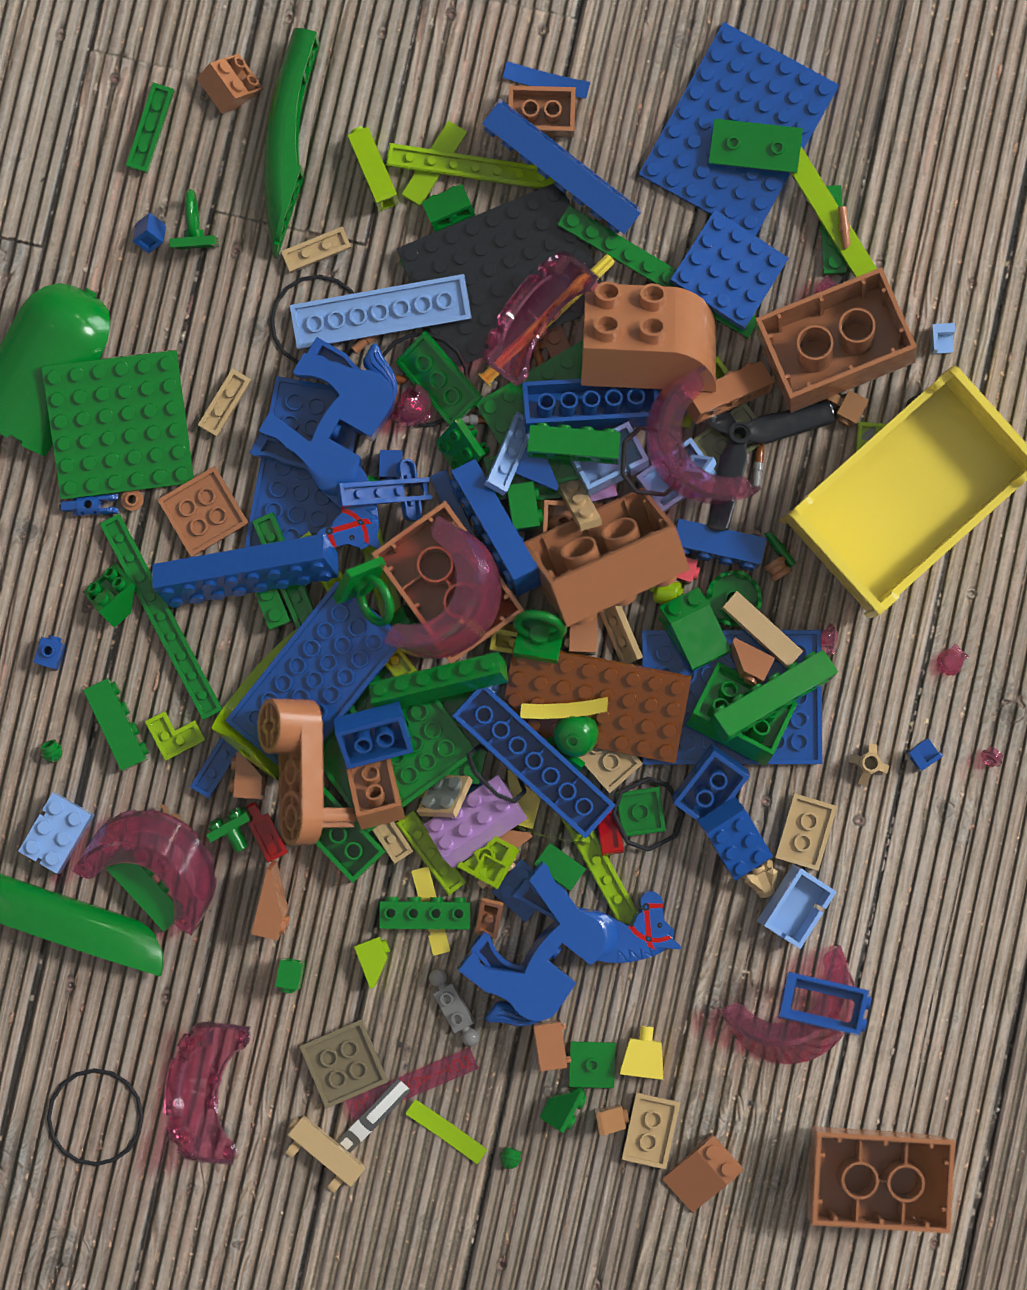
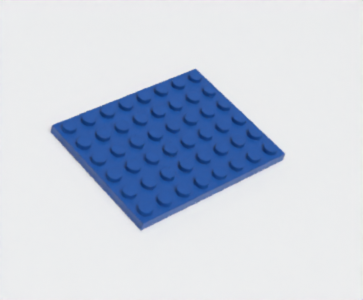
[638,22,839,236]
[642,630,822,765]

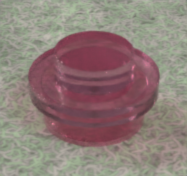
[981,747,1003,767]

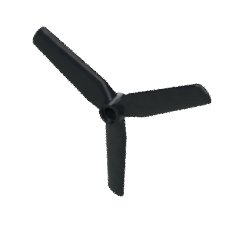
[673,390,837,531]

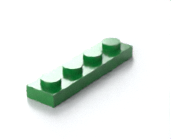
[126,82,175,174]
[820,185,846,275]

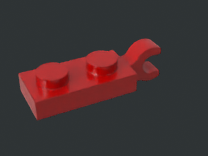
[247,802,289,863]

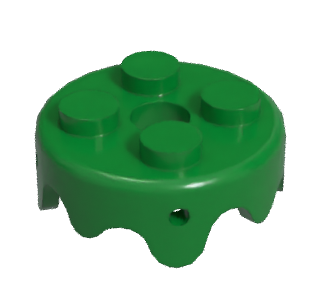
[705,570,762,627]

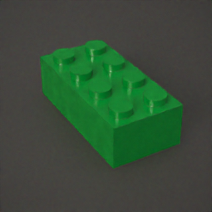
[315,786,386,883]

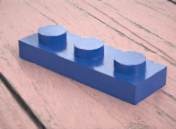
[190,737,238,799]

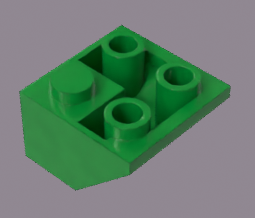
[83,562,135,628]
[539,1087,587,1133]

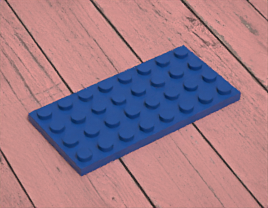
[244,376,357,548]
[225,581,407,766]

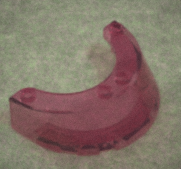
[483,251,599,386]
[646,365,761,504]
[384,516,501,659]
[72,809,216,935]
[718,944,855,1064]
[164,1022,250,1165]

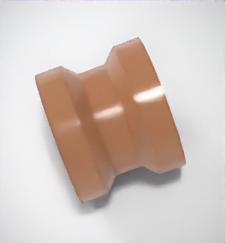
[764,556,792,582]

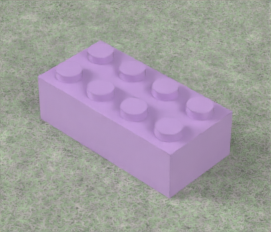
[424,775,528,868]

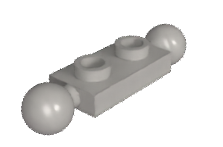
[429,969,479,1047]

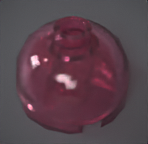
[390,382,432,428]

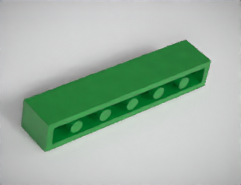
[709,650,838,744]
[369,652,508,708]

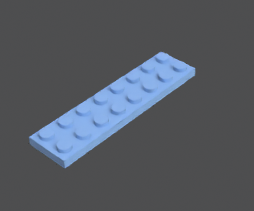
[290,274,472,349]

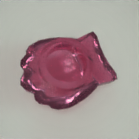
[821,623,838,656]
[937,643,969,676]

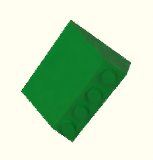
[686,662,798,767]

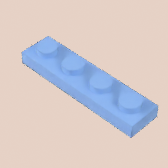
[484,412,529,495]

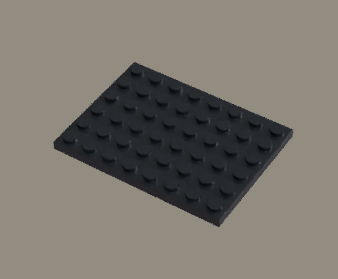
[397,183,602,368]

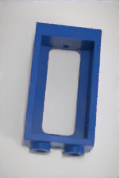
[777,972,872,1036]

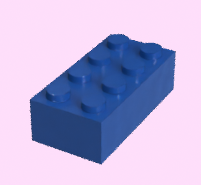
[676,519,767,571]

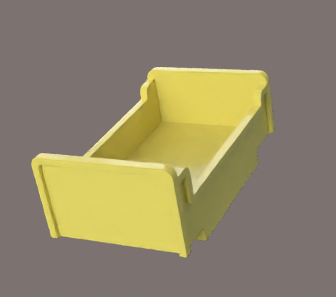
[779,365,1027,619]

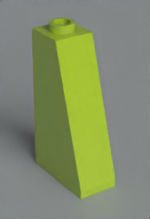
[348,126,399,212]

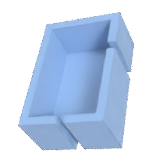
[571,421,649,496]
[635,438,716,513]
[18,793,95,874]
[757,865,836,949]

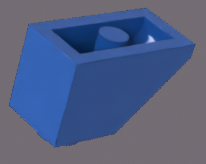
[515,448,559,492]

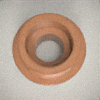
[121,490,144,511]

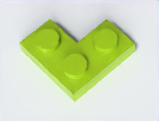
[145,711,206,761]

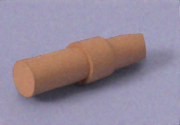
[838,206,851,250]
[351,335,379,354]

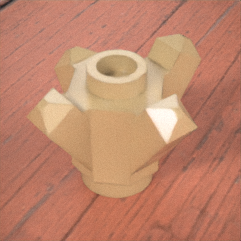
[849,743,889,786]
[742,859,778,898]

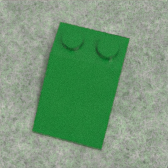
[658,588,731,671]

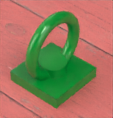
[170,189,219,250]
[333,557,394,627]
[513,610,567,664]

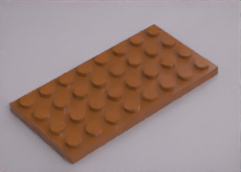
[504,642,692,763]

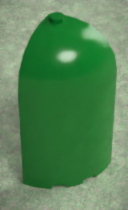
[0,283,110,457]

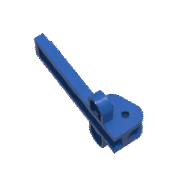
[336,459,432,522]

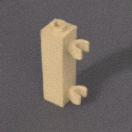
[285,1115,366,1193]

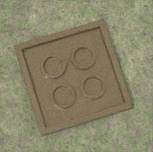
[299,1019,388,1109]

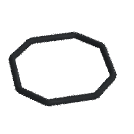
[620,426,684,497]
[467,744,526,803]
[612,777,684,851]

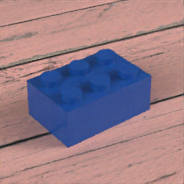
[334,701,413,770]
[672,744,750,821]
[698,797,773,881]

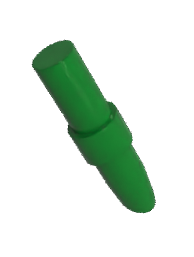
[764,532,796,567]

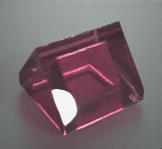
[814,275,836,294]

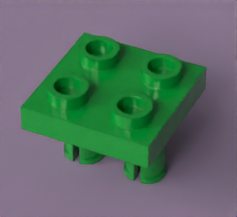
[435,418,490,470]
[206,806,250,853]

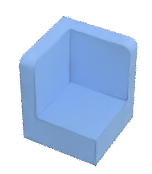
[929,323,955,354]

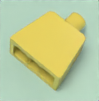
[619,1025,663,1080]

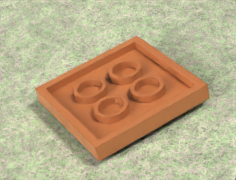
[157,466,249,557]

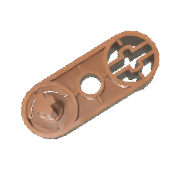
[257,698,357,845]

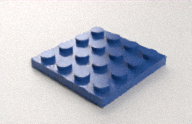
[669,210,789,330]

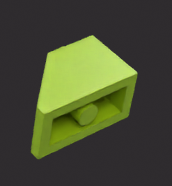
[354,936,391,989]

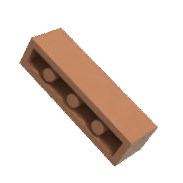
[682,361,775,425]

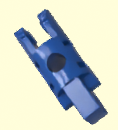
[61,494,119,516]

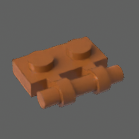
[527,325,570,367]

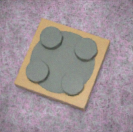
[417,775,473,818]

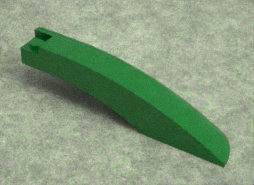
[264,28,320,259]
[0,873,164,976]

